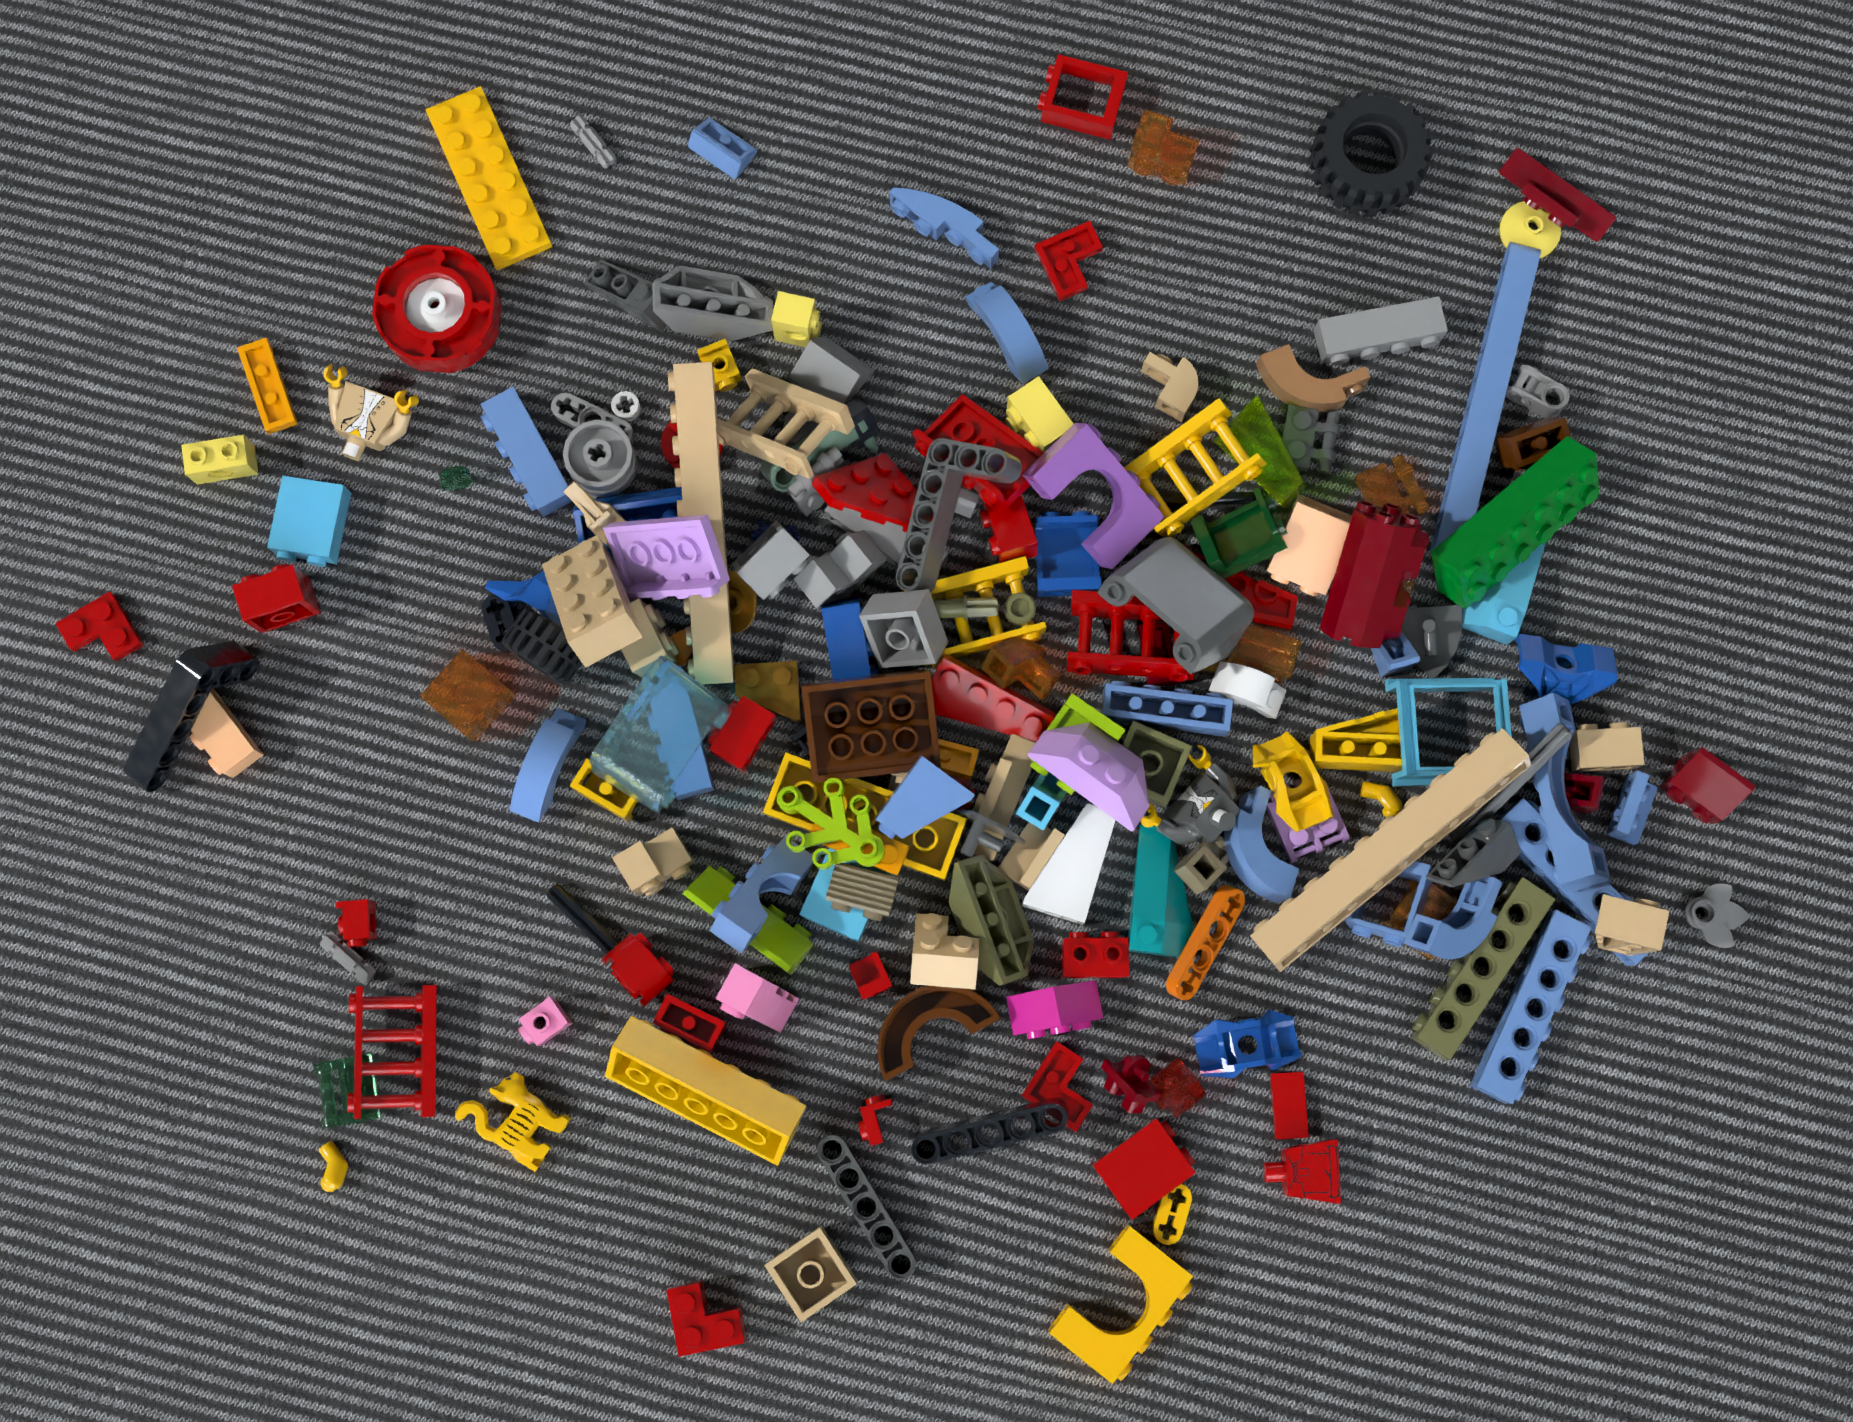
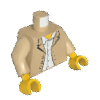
[323,364,419,461]

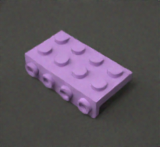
[603,515,730,602]

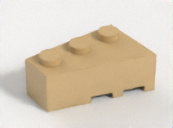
[1595,894,1669,956]

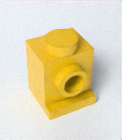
[697,339,742,392]

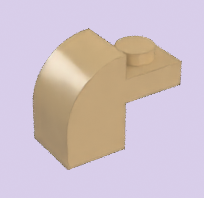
[1141,352,1198,422]

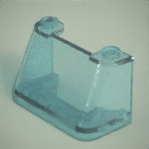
[589,655,730,814]

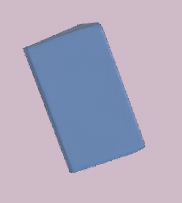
[688,117,757,179]

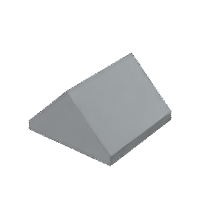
[788,336,874,404]

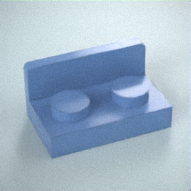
[1606,771,1657,845]

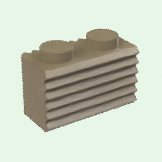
[826,863,899,922]

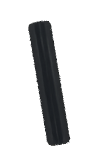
[546,884,619,954]

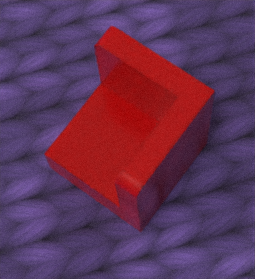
[849,951,893,1001]

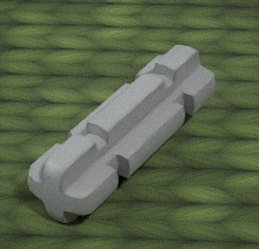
[570,115,617,169]
[320,932,376,984]

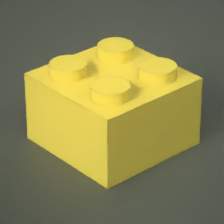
[1005,376,1073,453]

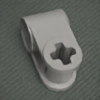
[1506,365,1570,418]

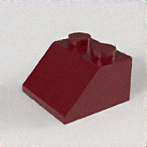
[1660,747,1756,824]

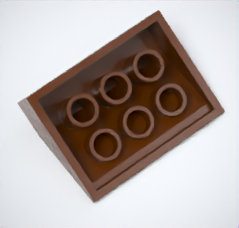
[801,669,941,783]

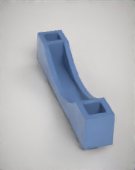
[1519,693,1611,891]

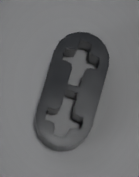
[481,594,516,654]

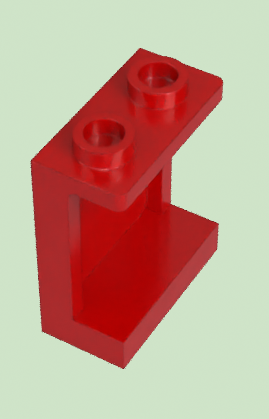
[1091,1118,1196,1220]

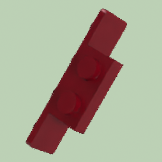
[1499,148,1616,242]

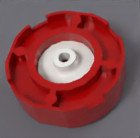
[372,245,502,373]

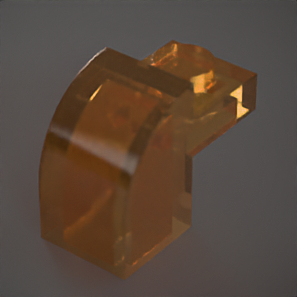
[981,637,1060,700]

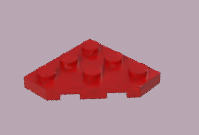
[812,453,934,533]

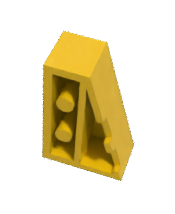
[1310,708,1402,772]

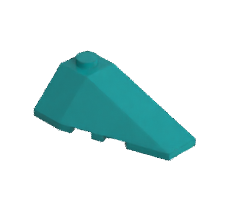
[1127,825,1193,958]

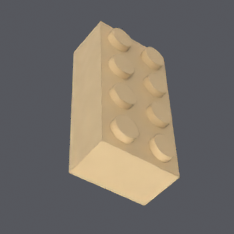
[542,535,643,667]

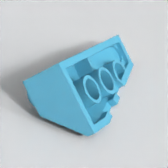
[1455,543,1545,645]

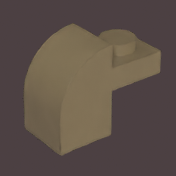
[1173,835,1229,895]

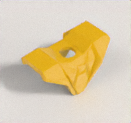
[1252,731,1334,833]

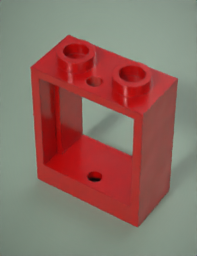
[1037,54,1128,140]

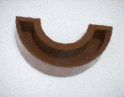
[877,986,1001,1082]

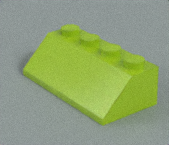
[683,866,814,975]

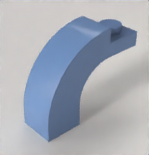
[965,282,1049,384]
[510,708,586,823]
[1224,786,1299,903]
[1404,876,1503,959]

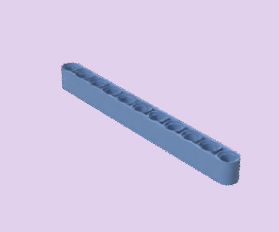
[1430,241,1541,556]

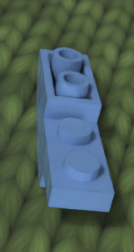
[889,187,999,269]

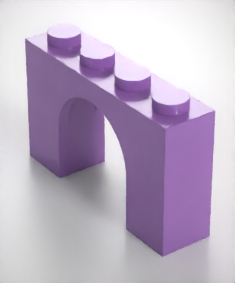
[1022,423,1164,569]

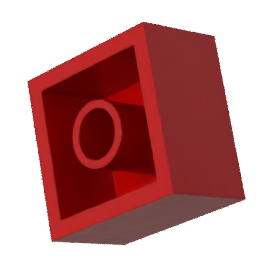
[232,564,321,633]

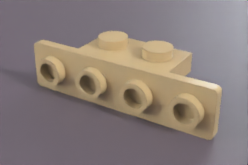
[973,734,1035,862]

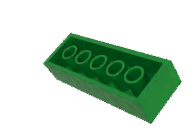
[1431,436,1599,610]

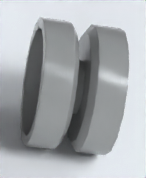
[563,420,638,498]

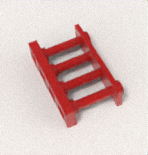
[1067,590,1195,682]
[347,985,437,1119]

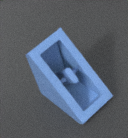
[1371,630,1420,678]

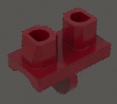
[1101,1055,1162,1114]

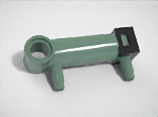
[760,396,880,492]

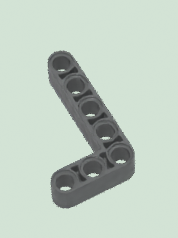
[896,438,1022,593]

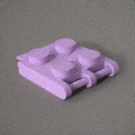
[1266,779,1350,864]

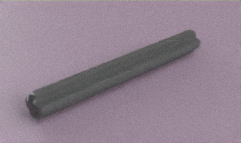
[1448,723,1573,844]

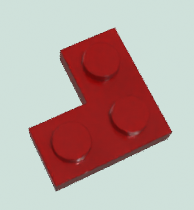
[1034,221,1103,302]
[55,591,144,661]
[1021,1041,1093,1132]

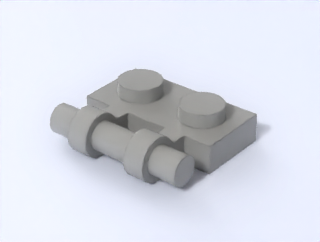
[788,447,847,517]

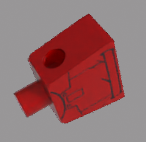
[1263,1139,1341,1204]

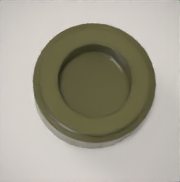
[1004,592,1036,626]

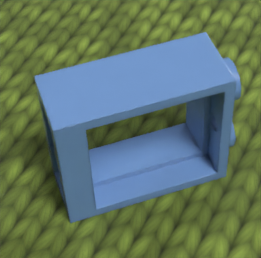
[1345,861,1432,947]

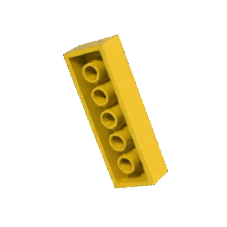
[763,752,967,881]
[605,1016,806,1166]

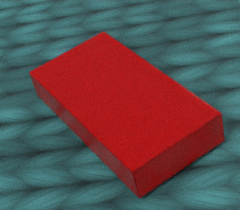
[1269,1072,1309,1139]

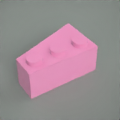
[716,963,799,1033]

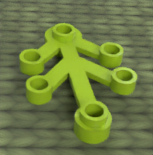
[777,778,885,870]

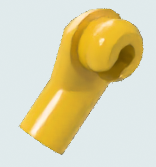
[1360,781,1403,818]
[318,1140,348,1192]

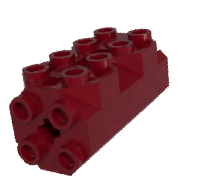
[1319,500,1429,648]

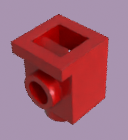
[335,899,377,948]

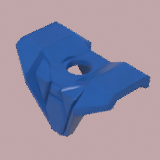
[485,570,563,628]
[1515,633,1618,705]
[1193,1009,1302,1079]

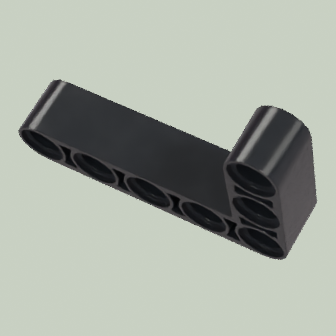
[123,641,260,793]

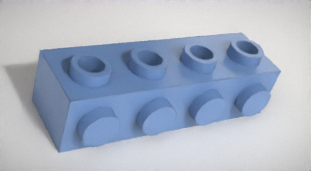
[1100,681,1233,737]

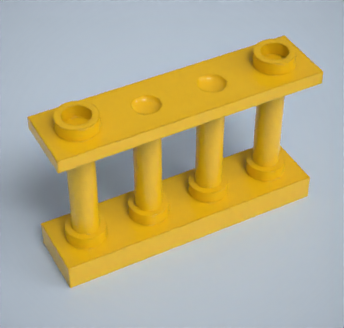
[1124,398,1267,538]
[904,556,1047,669]

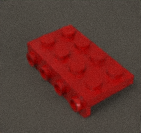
[912,394,1044,511]

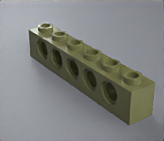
[1411,877,1555,1060]

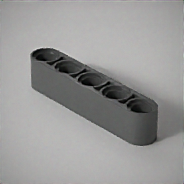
[817,1134,916,1280]

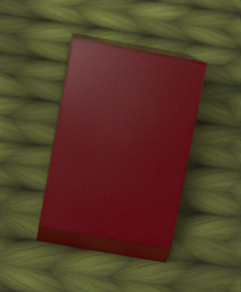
[1538,773,1605,815]

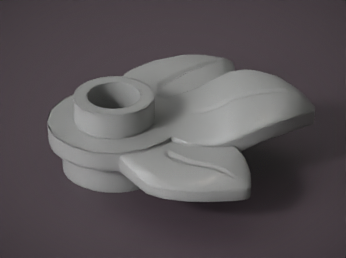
[1684,884,1749,948]

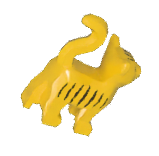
[455,1072,572,1172]

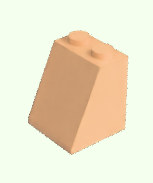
[1267,494,1352,597]

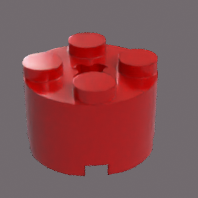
[601,932,674,1008]

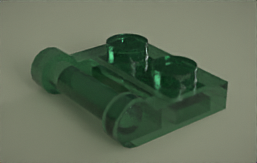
[313,1053,381,1129]

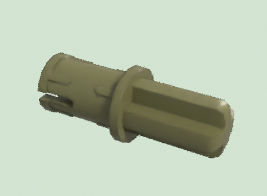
[935,595,998,621]

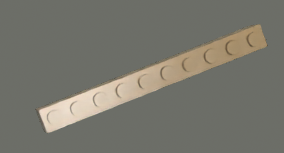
[668,362,735,685]
[1250,728,1532,972]

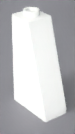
[1022,803,1115,925]

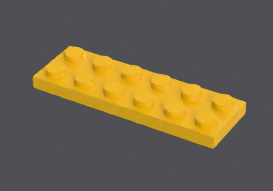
[425,86,552,271]

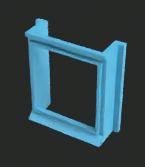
[1385,678,1512,787]

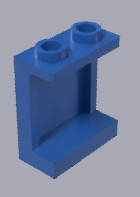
[1035,511,1101,597]

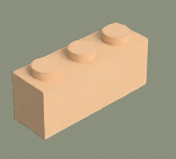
[189,688,264,778]

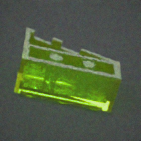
[1213,395,1307,508]

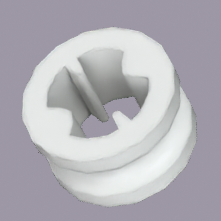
[611,391,641,422]

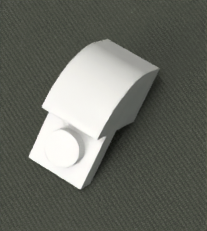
[1209,662,1286,719]

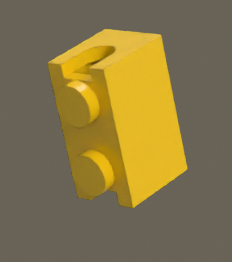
[570,758,646,823]

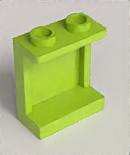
[1028,693,1125,795]

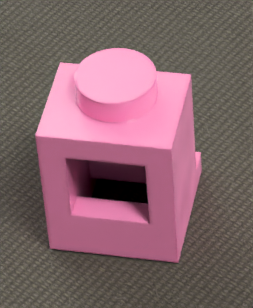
[518,996,573,1046]

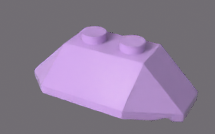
[1027,722,1149,832]

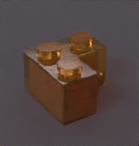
[1128,109,1199,186]

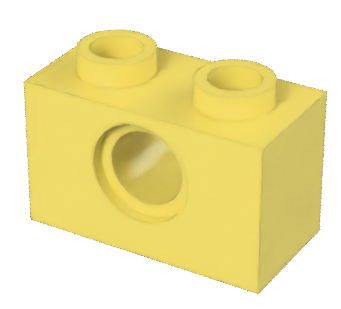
[771,291,822,347]
[181,435,258,485]

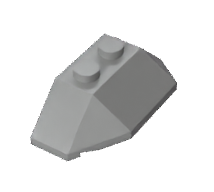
[652,266,773,341]

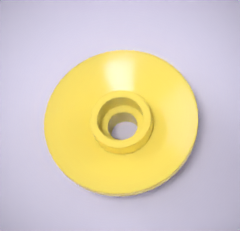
[1499,201,1561,258]

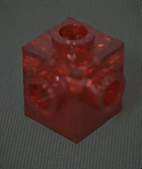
[1149,1058,1207,1118]

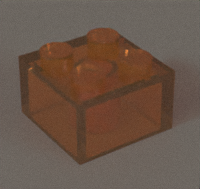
[420,649,516,742]

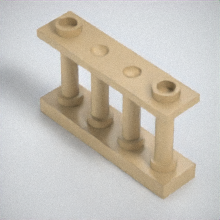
[717,368,855,479]

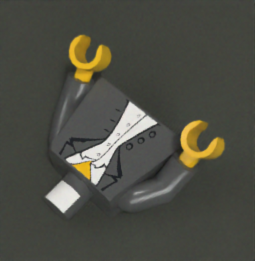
[1140,745,1239,845]

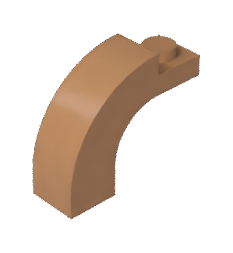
[1256,344,1371,413]

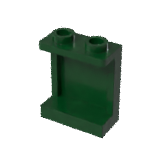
[1190,487,1288,579]

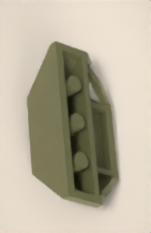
[949,854,1034,986]

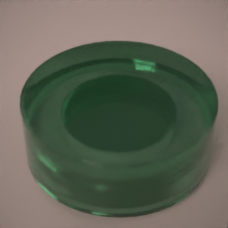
[439,466,472,491]

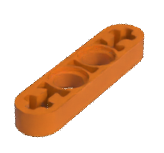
[1166,885,1245,1001]

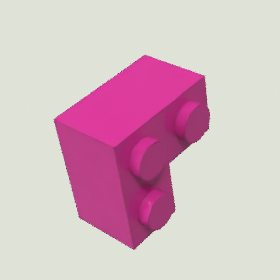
[1006,980,1103,1039]

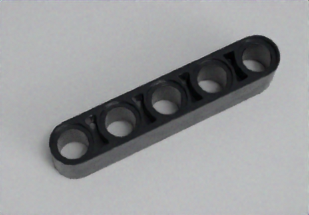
[911,1098,1069,1165]

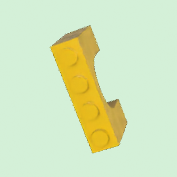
[1048,1224,1193,1384]

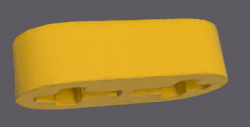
[1152,1184,1192,1245]

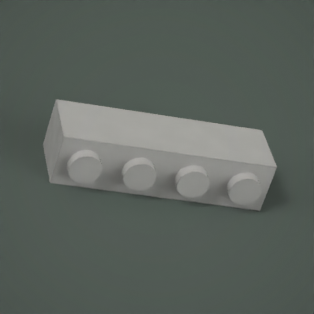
[1314,296,1448,366]
[824,505,948,582]

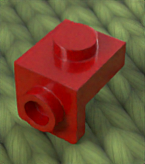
[858,1094,894,1146]

